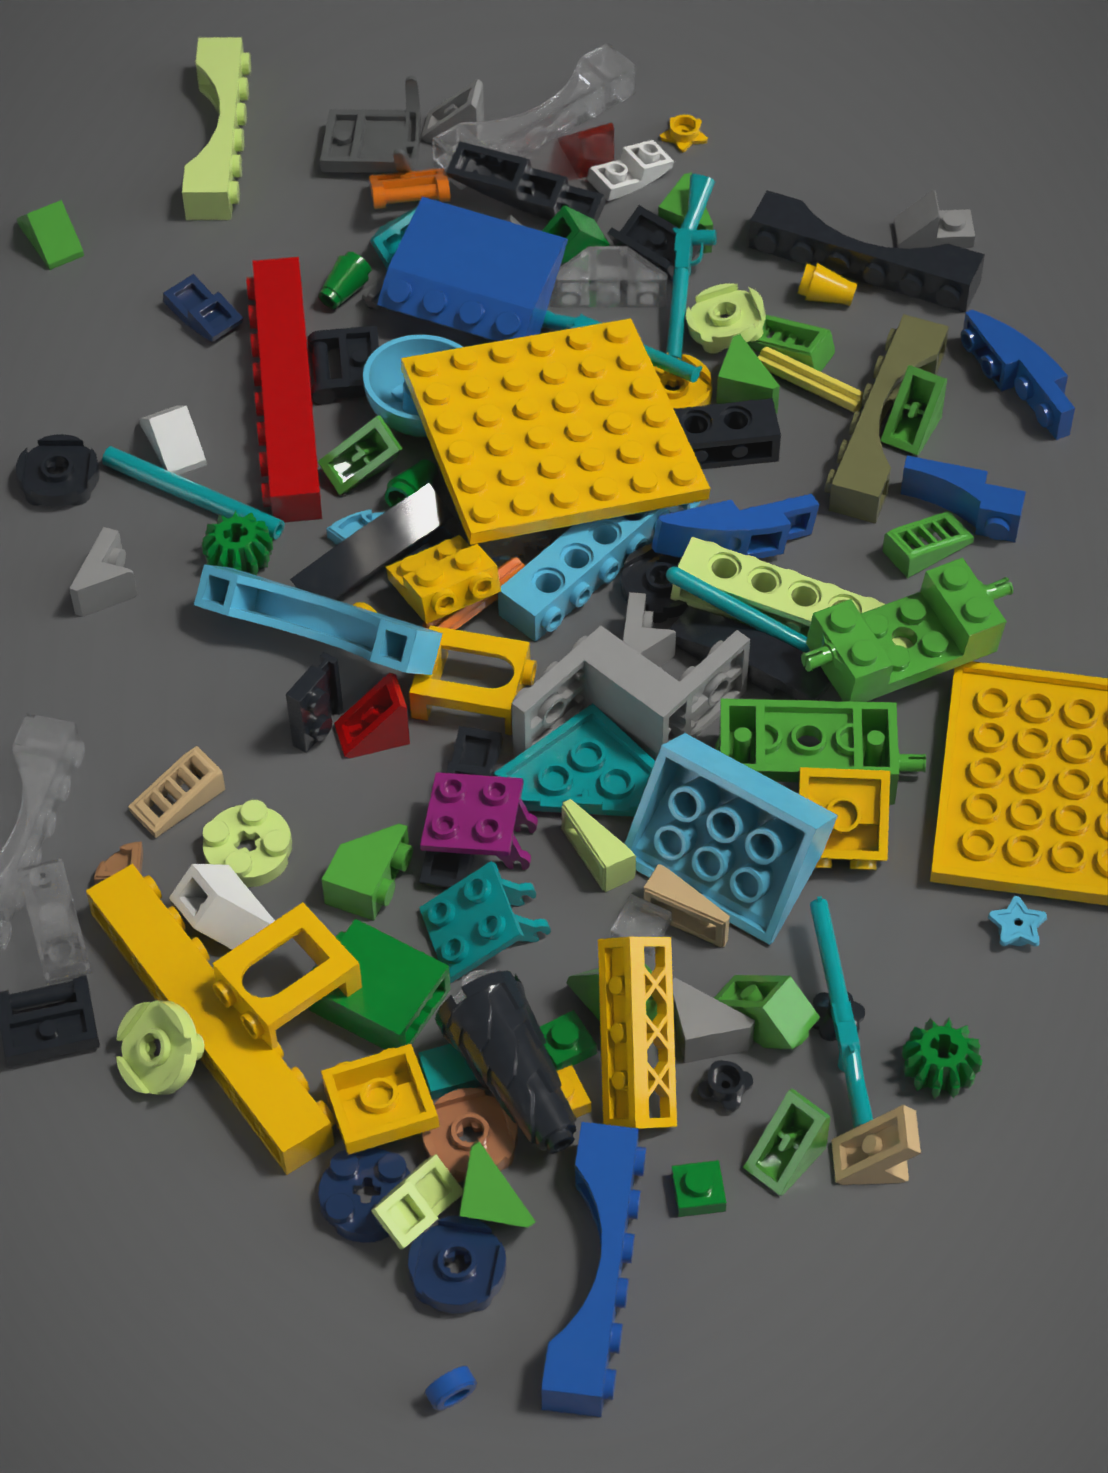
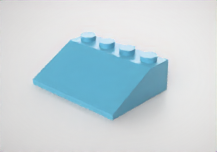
[624,733,838,945]

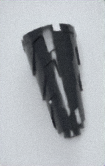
[435,971,577,1154]

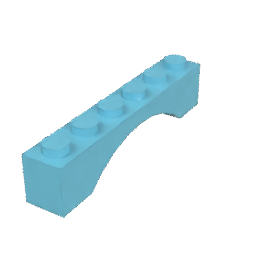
[194,564,443,675]

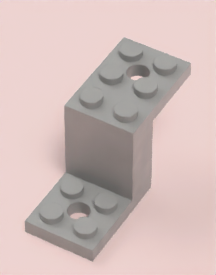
[512,626,750,761]

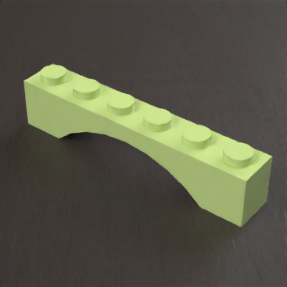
[182,37,251,220]

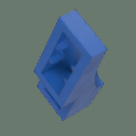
[900,455,1026,543]

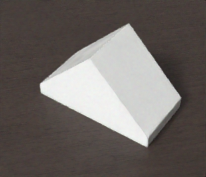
[139,406,207,475]

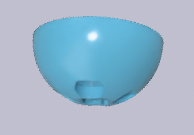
[363,335,463,437]

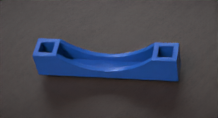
[541,1122,647,1417]

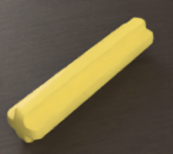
[758,347,863,413]

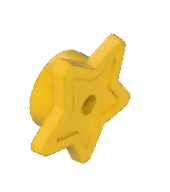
[660,114,708,153]

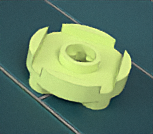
[686,283,766,353]
[203,800,292,887]
[116,1000,205,1095]

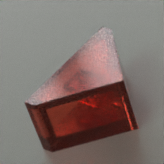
[558,122,614,179]

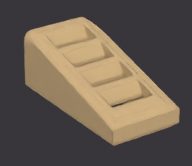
[128,746,225,838]
[643,864,730,947]

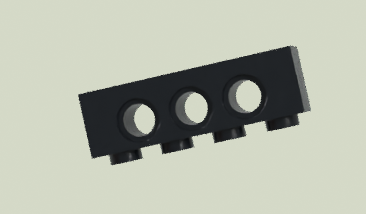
[673,398,781,470]

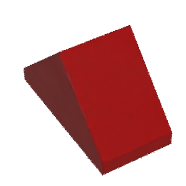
[334,672,410,758]

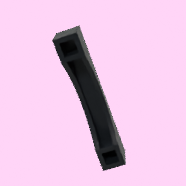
[749,190,985,313]

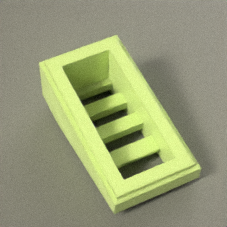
[561,799,636,892]

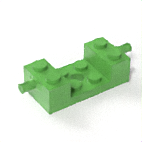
[801,557,1013,702]
[715,698,926,805]

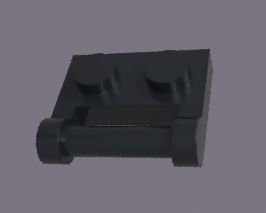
[307,325,379,405]
[0,973,100,1067]

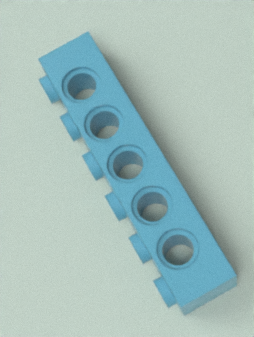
[498,501,701,642]

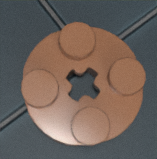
[422,1088,518,1182]

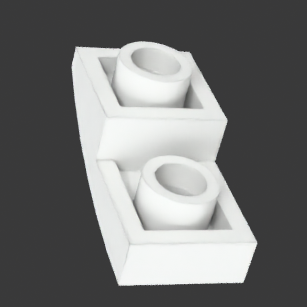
[587,140,674,201]

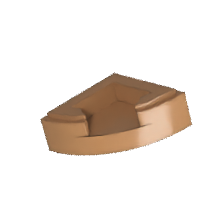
[94,842,143,885]

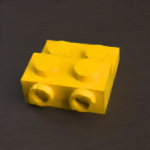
[386,535,501,624]
[798,767,890,870]
[321,1044,440,1155]

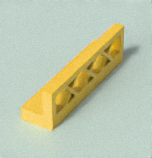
[598,937,677,1128]

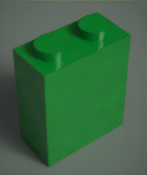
[309,918,451,1050]

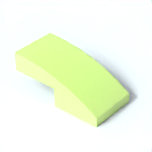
[371,1154,463,1250]

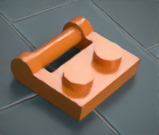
[369,168,450,209]

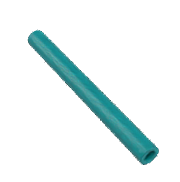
[102,446,285,540]

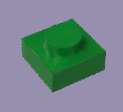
[540,1010,597,1071]
[671,1160,727,1217]

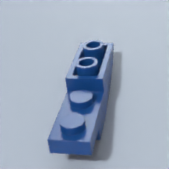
[960,310,1075,440]
[652,494,819,558]

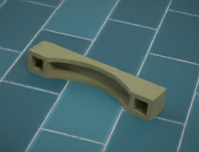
[825,314,949,524]

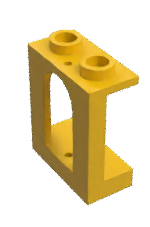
[409,625,537,735]
[212,902,362,1050]

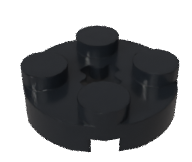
[16,434,100,507]
[621,544,692,623]

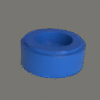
[425,1366,477,1410]

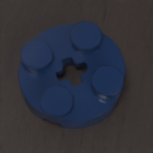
[319,1148,410,1243]
[408,1215,506,1313]

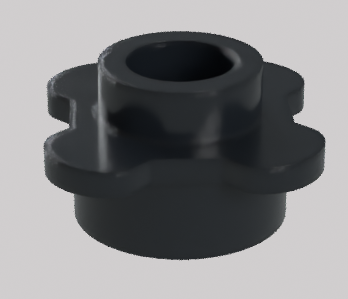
[698,1060,753,1111]

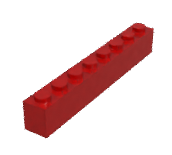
[246,257,323,523]

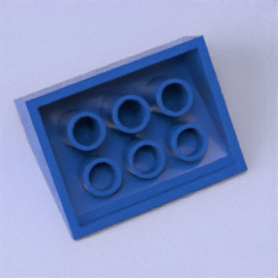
[377,197,568,342]

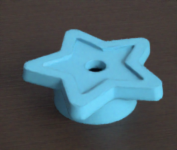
[988,896,1047,946]

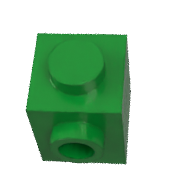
[542,205,610,272]

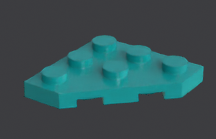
[493,703,655,817]

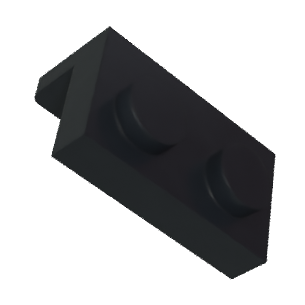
[607,205,701,281]

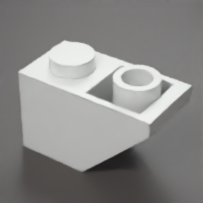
[169,864,275,950]

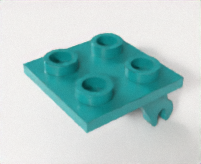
[419,861,551,983]

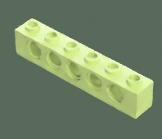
[670,537,914,648]

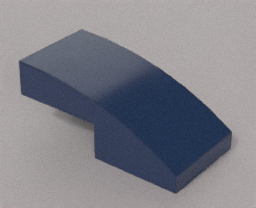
[163,274,243,342]

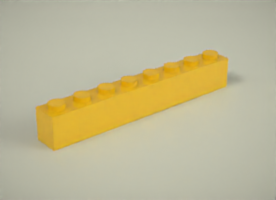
[86,864,336,1175]

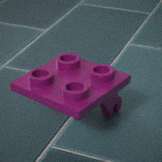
[420,772,538,870]

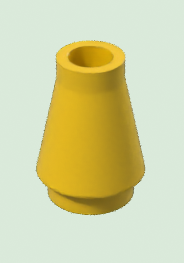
[797,263,857,306]

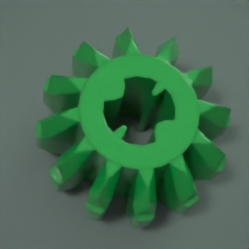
[201,510,273,576]
[902,1017,982,1099]

